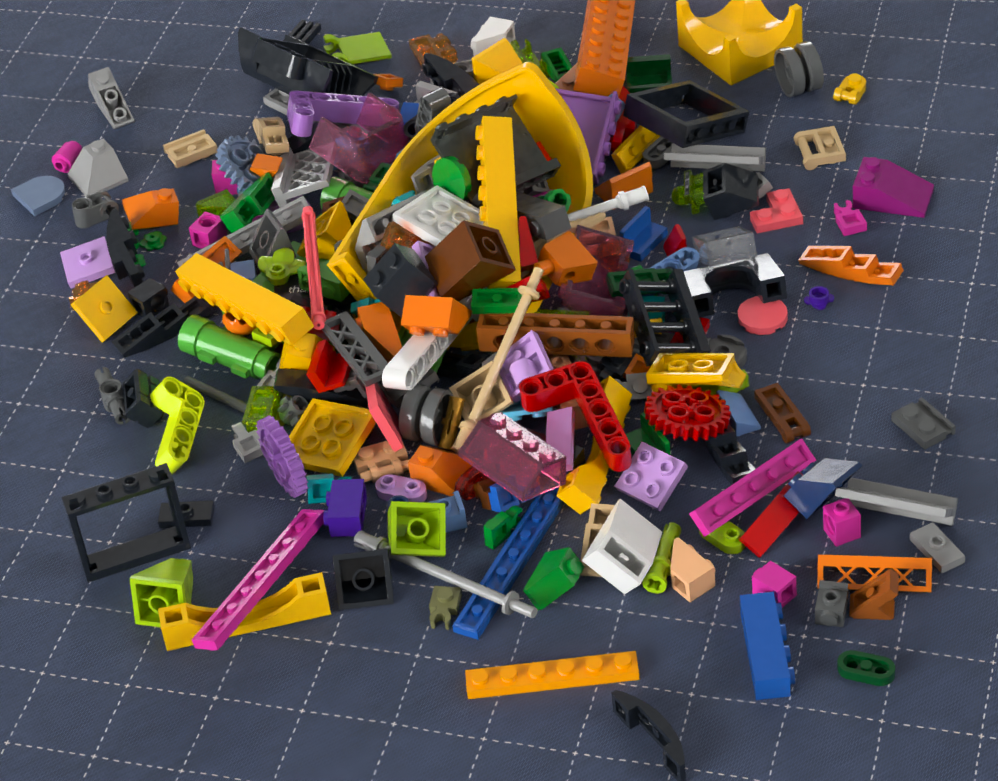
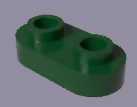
[837,650,895,686]

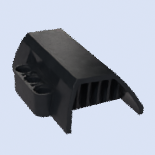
[238,27,378,96]

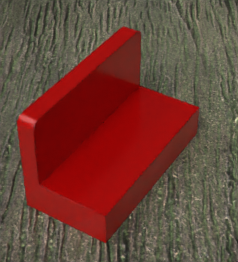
[306,339,356,393]

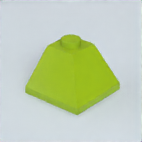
[388,501,446,557]

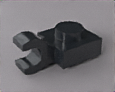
[597,356,632,382]

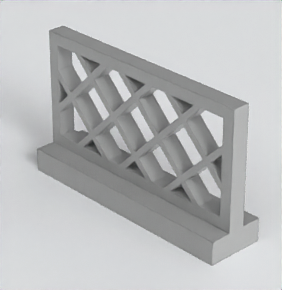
[271,141,339,208]
[664,143,766,171]
[835,478,959,526]

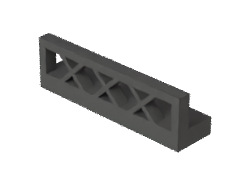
[322,311,393,392]

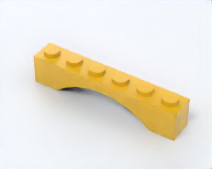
[556,376,632,515]
[158,572,331,651]

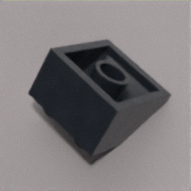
[363,243,438,318]
[333,548,394,610]

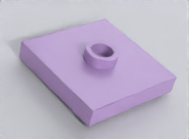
[60,236,116,289]

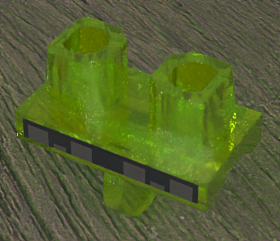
[671,170,705,215]

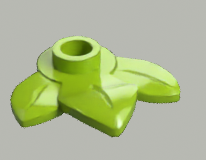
[258,248,306,286]

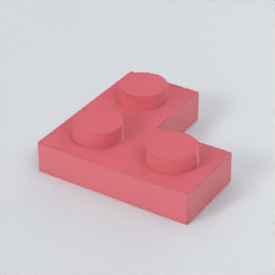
[750,188,803,234]

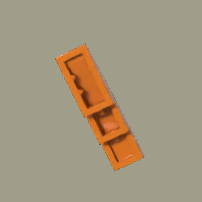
[798,246,904,286]

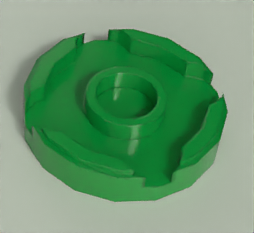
[432,156,472,201]

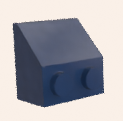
[784,458,863,519]

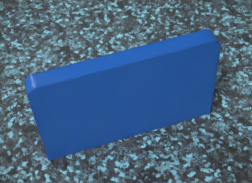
[619,206,668,262]

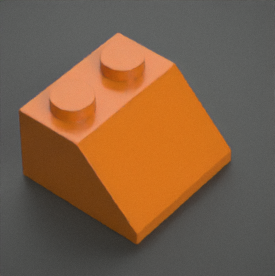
[401,295,472,337]

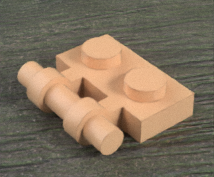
[353,441,410,483]

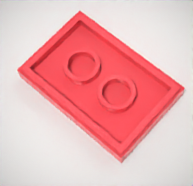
[365,383,403,452]

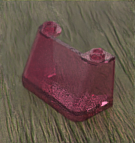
[557,225,634,316]

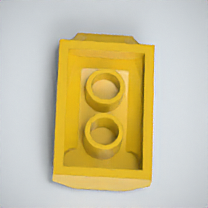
[646,353,746,392]

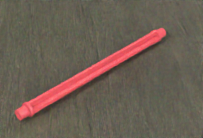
[301,206,326,330]

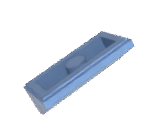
[716,390,761,436]

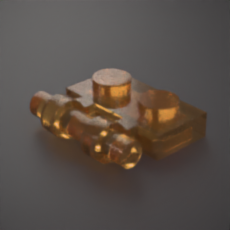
[409,33,458,69]

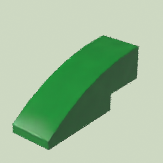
[220,172,275,233]

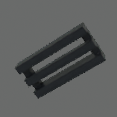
[283,20,321,44]

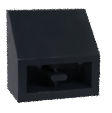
[703,163,759,220]

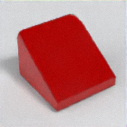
[663,224,687,257]

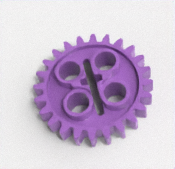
[256,415,308,498]

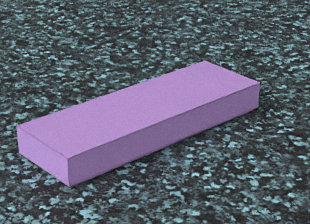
[545,407,575,476]

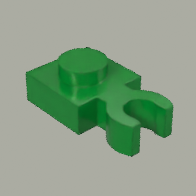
[484,505,522,550]

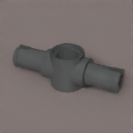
[94,367,130,425]

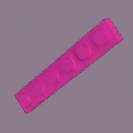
[689,438,817,537]

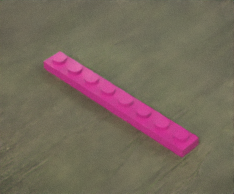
[192,509,324,651]

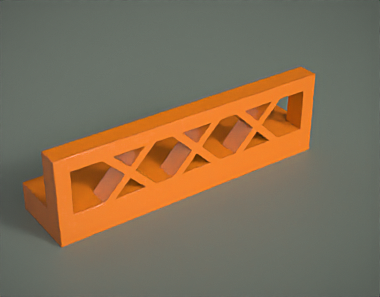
[817,555,932,592]

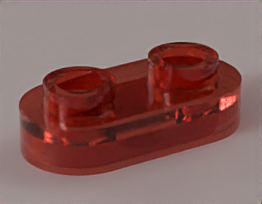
[454,457,498,501]

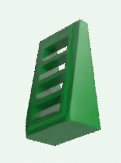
[540,47,572,83]

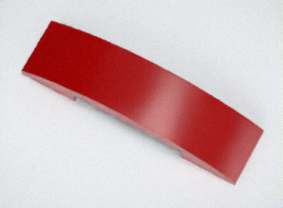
[739,471,803,558]

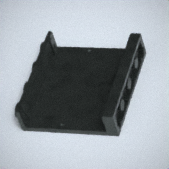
[430,94,561,209]

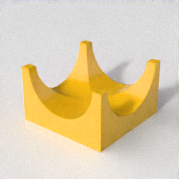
[676,0,803,86]

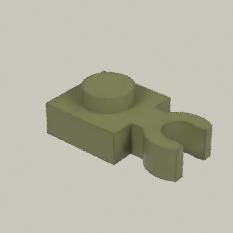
[429,586,462,630]

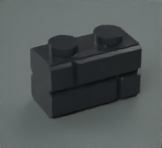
[123,369,164,428]

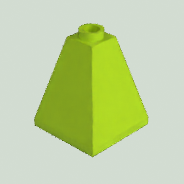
[130,558,193,627]

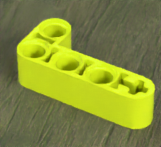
[150,377,204,475]

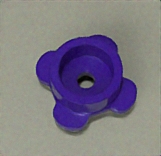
[804,286,834,310]

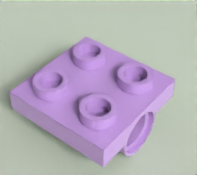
[493,330,554,403]
[614,442,688,512]

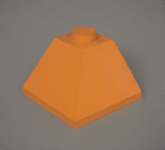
[122,188,179,230]
[408,445,482,496]

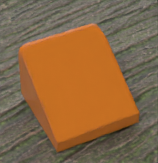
[250,153,283,178]

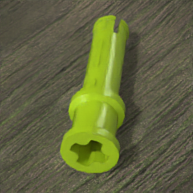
[642,522,681,594]

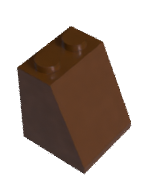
[425,220,516,301]

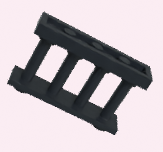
[619,269,711,366]

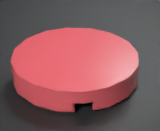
[737,296,788,335]

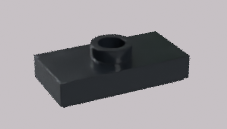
[158,500,215,528]

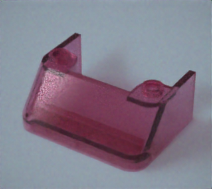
[309,92,409,183]

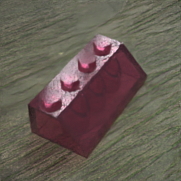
[458,412,566,502]

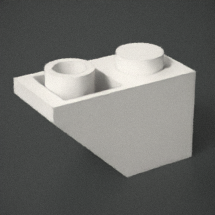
[471,17,516,56]

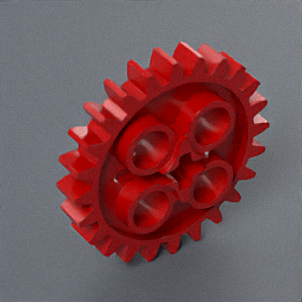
[644,384,731,441]

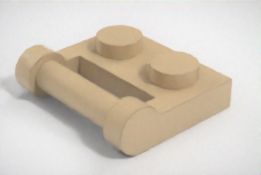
[794,126,846,170]

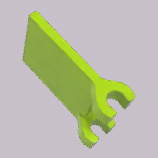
[323,32,392,64]

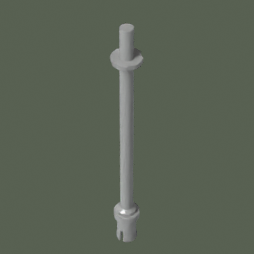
[354,530,538,618]

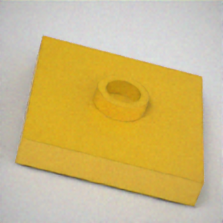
[71,275,138,342]

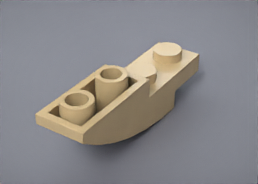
[253,117,289,156]

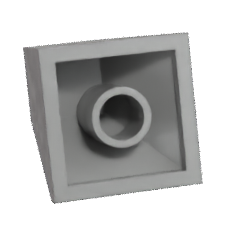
[68,138,128,197]

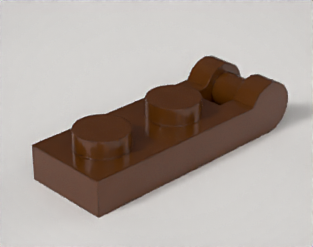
[754,382,811,444]

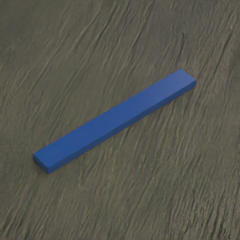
[452,478,565,640]

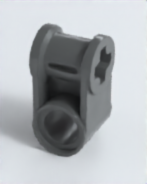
[72,190,119,228]

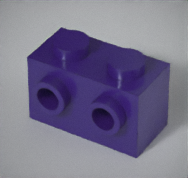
[323,479,367,537]

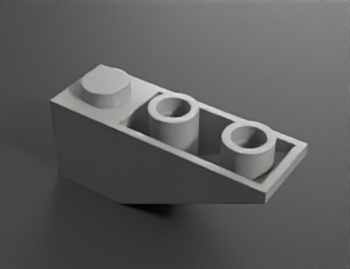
[88,67,135,129]

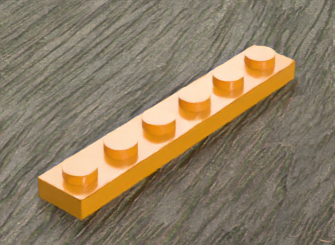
[465,651,640,699]

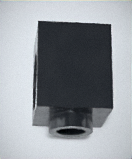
[128,278,169,318]

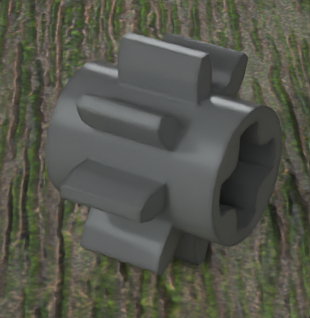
[277,395,308,427]

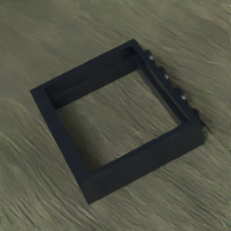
[623,80,750,148]
[62,463,191,583]

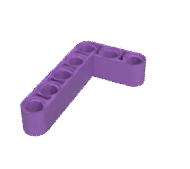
[287,91,399,137]

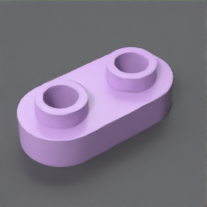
[375,474,427,502]

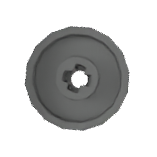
[774,41,824,98]
[399,384,454,446]

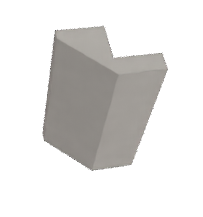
[355,190,427,272]

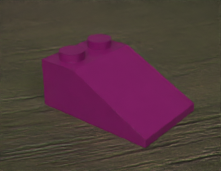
[853,157,934,218]

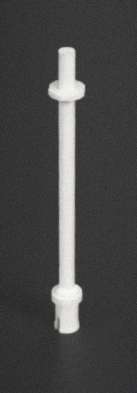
[567,186,649,221]

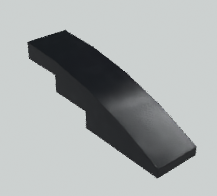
[112,296,213,358]
[273,368,369,409]
[701,424,755,485]

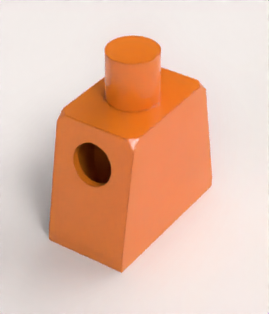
[533,231,598,286]

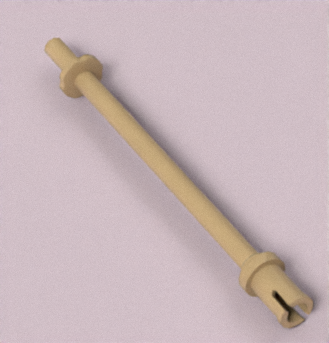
[451,267,544,455]

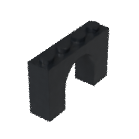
[683,253,787,318]

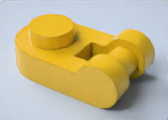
[833,73,866,105]

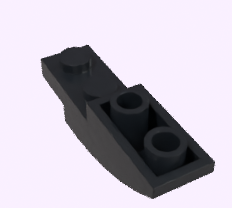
[422,53,479,97]
[106,209,145,288]

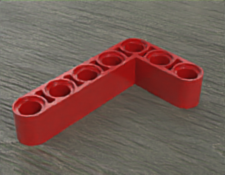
[519,361,632,472]

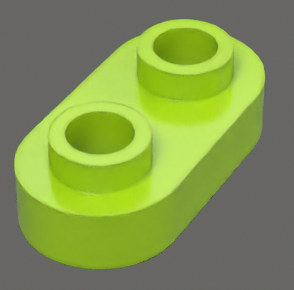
[699,521,746,554]

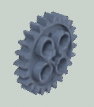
[215,135,275,190]

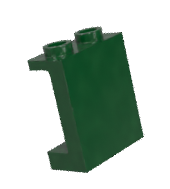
[626,54,672,94]

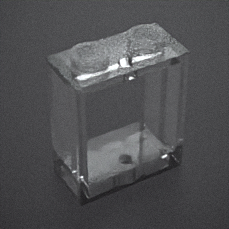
[692,226,757,267]

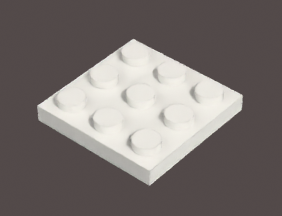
[392,185,484,246]

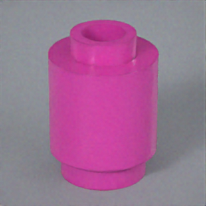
[52,141,82,173]

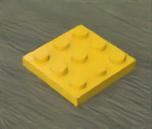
[289,398,376,477]

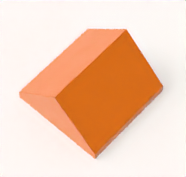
[594,162,653,210]

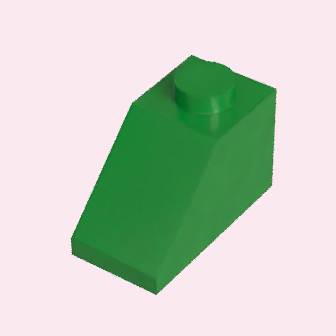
[523,547,585,610]

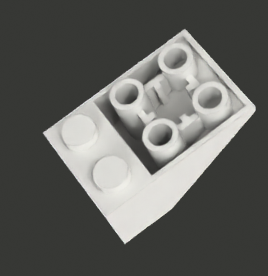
[582,499,662,594]

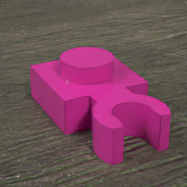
[834,200,867,236]

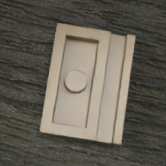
[163,129,218,168]

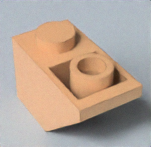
[671,537,716,602]

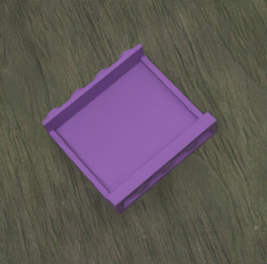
[555,88,622,185]

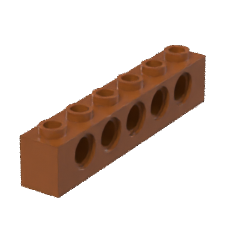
[476,313,635,357]

